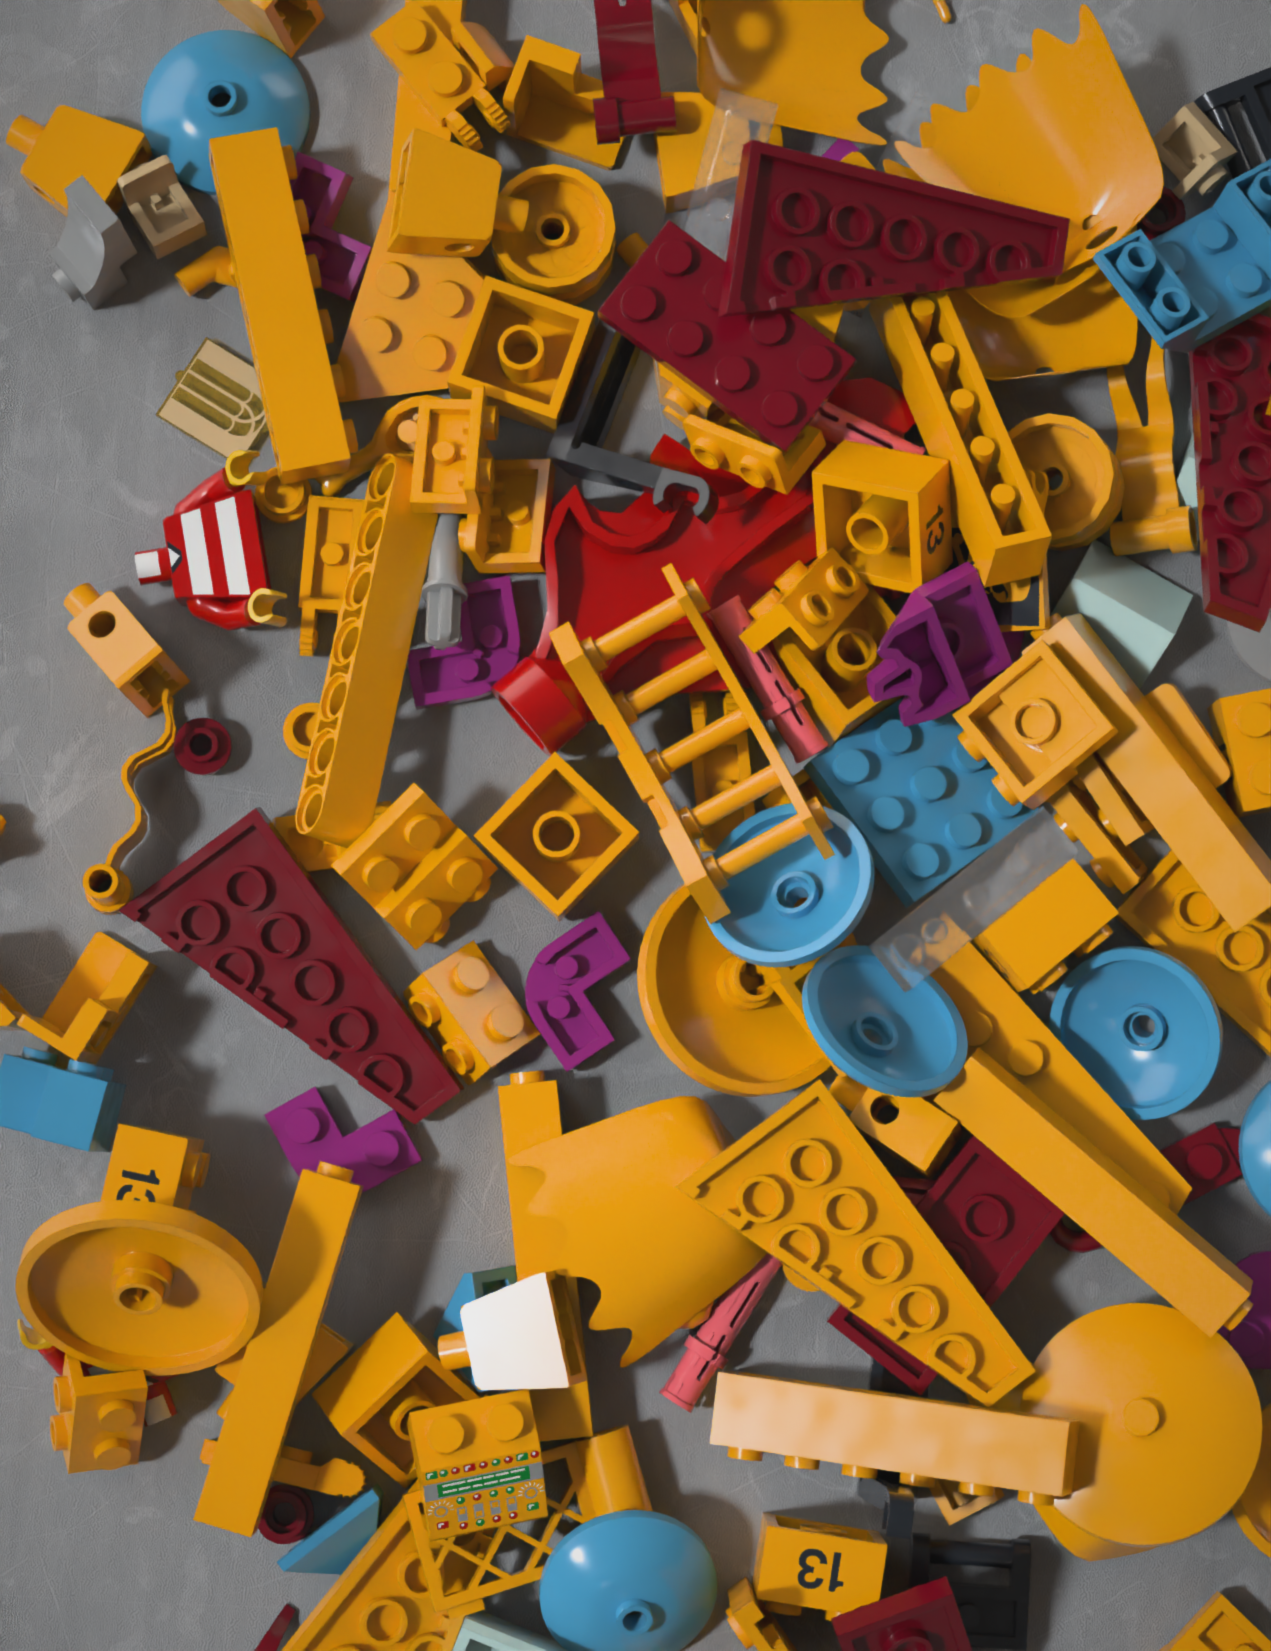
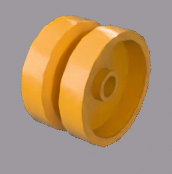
[491,164,616,305]
[1008,413,1125,551]

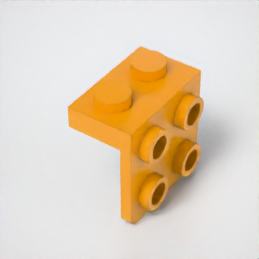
[1071,683,1232,846]

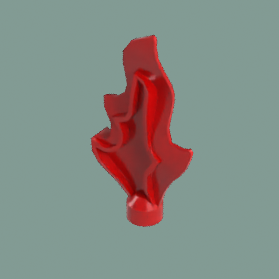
[490,377,916,757]

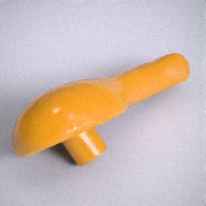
[315,395,443,497]

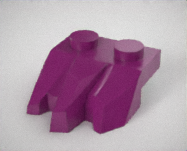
[867,561,1013,727]

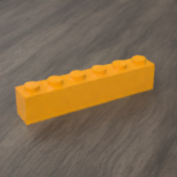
[209,127,358,485]
[869,291,1052,588]
[710,1370,1080,1506]

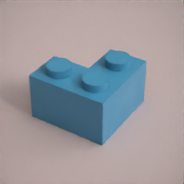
[0,1046,126,1152]

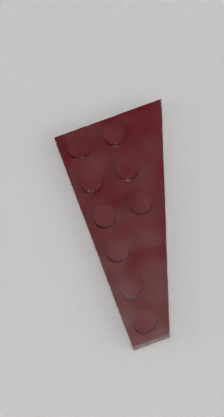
[718,139,1070,318]
[1189,313,1271,633]
[119,807,464,1125]

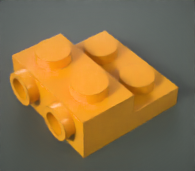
[952,639,1119,810]
[330,783,498,951]

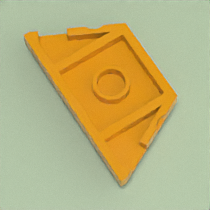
[336,189,485,403]

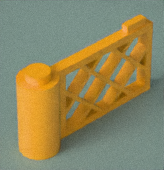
[402,1425,653,1620]

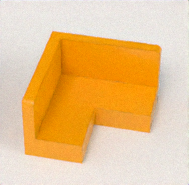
[503,35,626,171]
[17,932,158,1064]

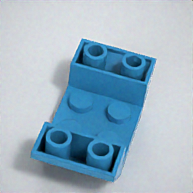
[1093,159,1271,353]

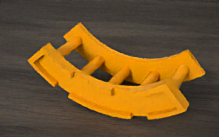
[549,563,835,924]

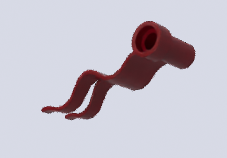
[593,0,677,145]

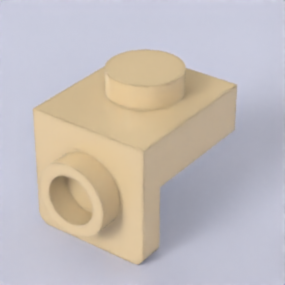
[1152,102,1238,200]
[117,155,208,260]

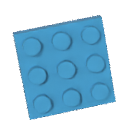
[803,696,1040,908]

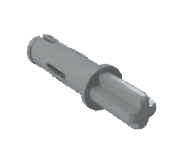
[422,513,467,650]

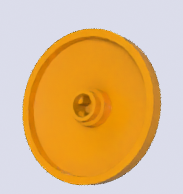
[637,883,857,1097]
[15,1200,263,1376]
[1020,1303,1263,1547]

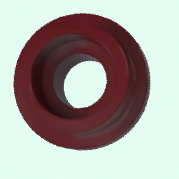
[1137,187,1186,240]
[174,718,232,776]
[258,1484,315,1544]

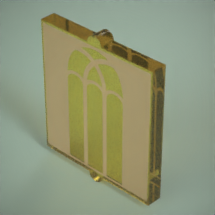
[155,337,269,460]

